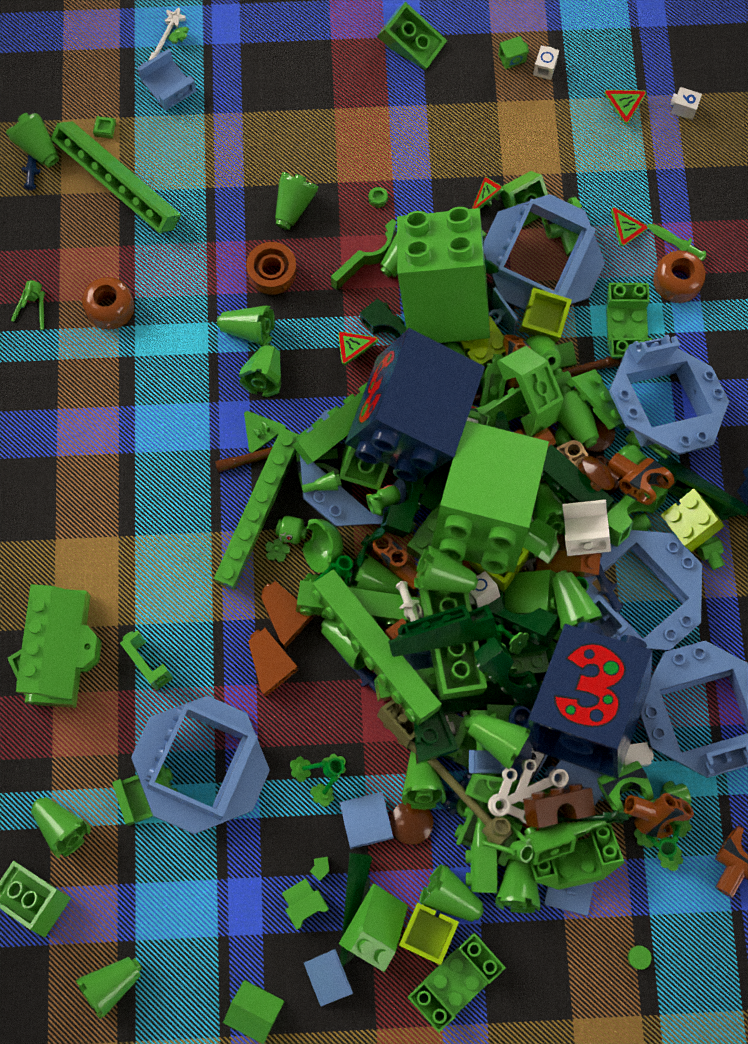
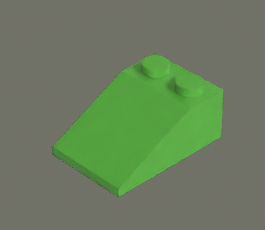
[377,2,447,69]
[0,860,71,937]
[339,883,408,972]

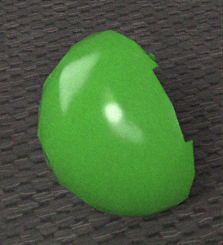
[302,519,343,573]

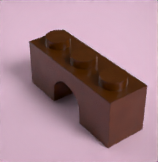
[523,783,596,828]

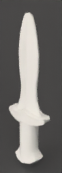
[395,581,419,622]

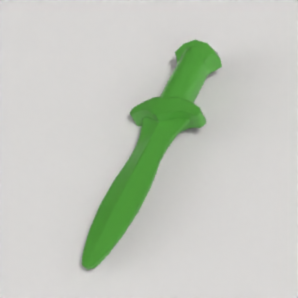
[647,224,707,261]

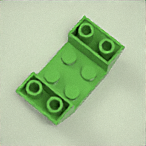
[606,283,652,358]
[497,346,564,437]
[529,824,624,890]
[408,933,506,1033]

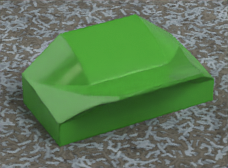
[523,518,561,565]

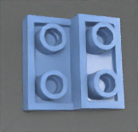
[340,792,393,849]

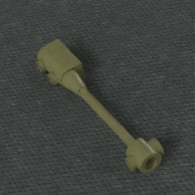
[377,699,513,845]

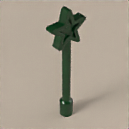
[557,810,629,824]

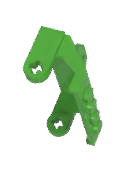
[16,584,102,708]

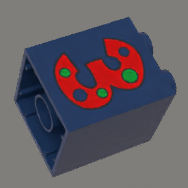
[345,328,485,482]
[529,622,652,779]

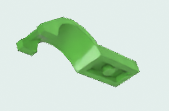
[331,219,396,290]

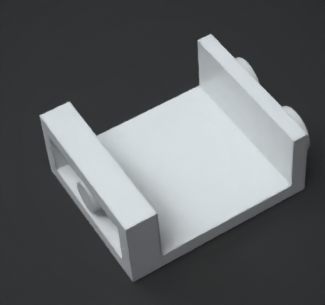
[562,500,611,556]

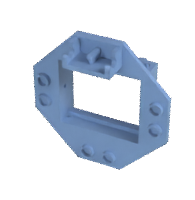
[484,194,605,311]
[609,335,729,455]
[300,410,406,527]
[585,530,702,651]
[640,641,748,778]
[131,696,270,834]

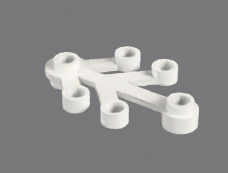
[488,759,569,823]

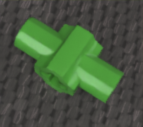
[697,536,725,570]

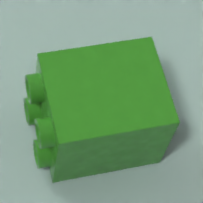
[397,207,490,343]
[431,421,549,574]

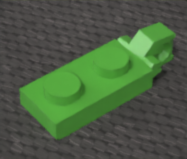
[479,353,506,407]

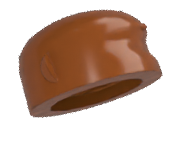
[246,242,297,295]
[653,250,706,303]
[81,277,135,330]

